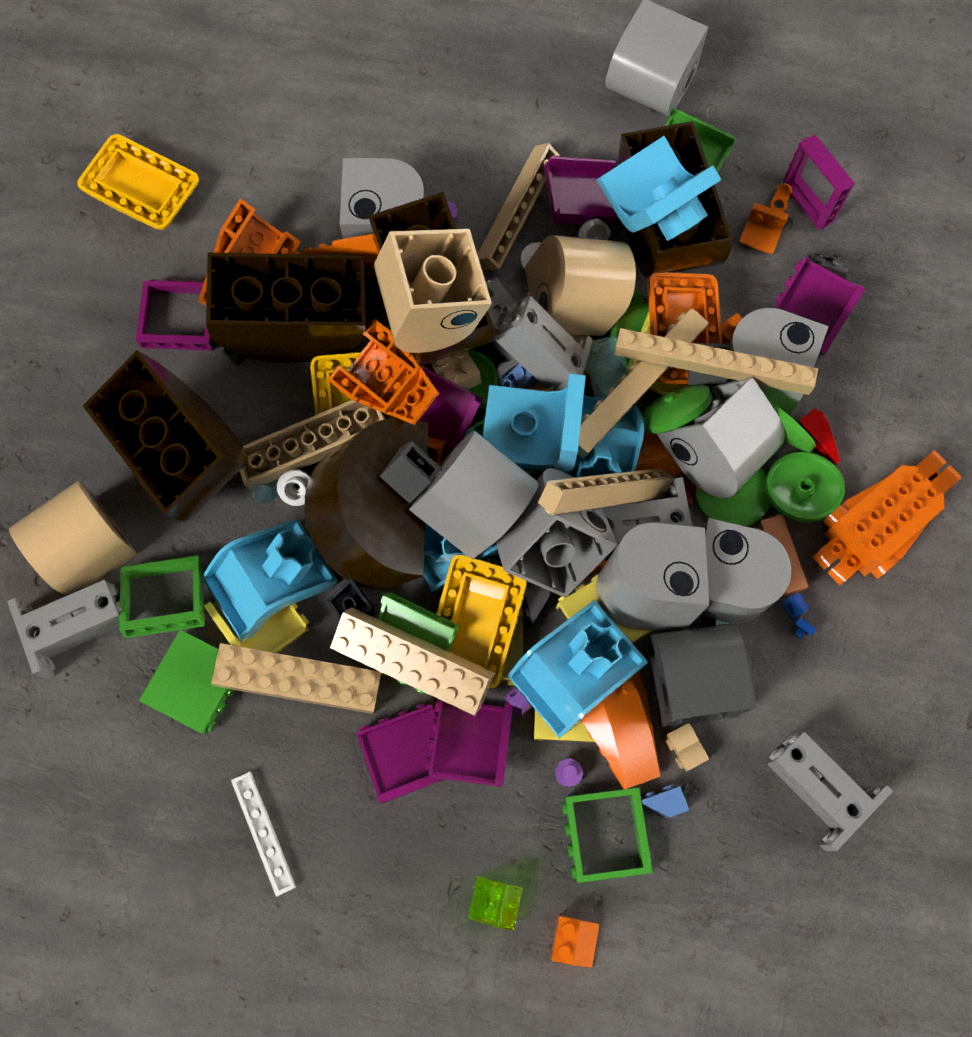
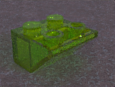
[467,876,523,931]

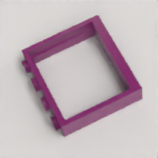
[782,134,855,230]
[136,279,214,351]

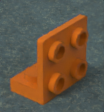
[739,203,789,255]

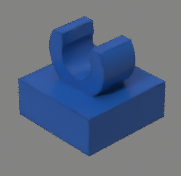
[782,592,809,620]
[793,616,817,640]

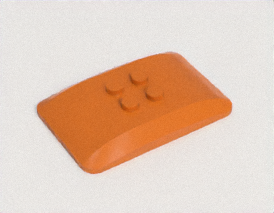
[648,272,723,384]

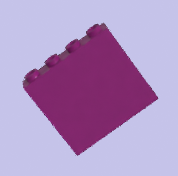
[544,156,622,226]
[775,256,865,355]
[419,367,484,459]
[425,700,513,787]
[355,703,445,804]

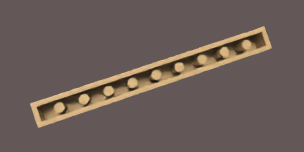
[577,308,709,459]
[615,328,818,395]
[538,468,674,515]

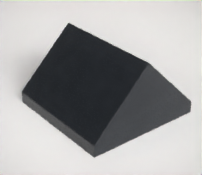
[326,579,375,620]

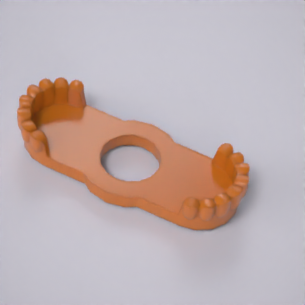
[770,183,792,212]

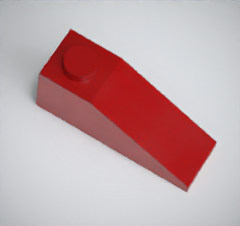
[797,408,840,466]

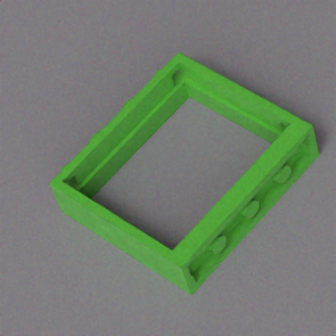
[119,555,205,638]
[562,788,653,883]

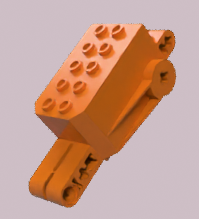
[812,450,962,586]

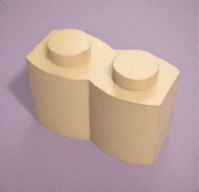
[665,723,709,772]

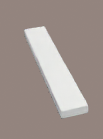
[231,772,296,897]

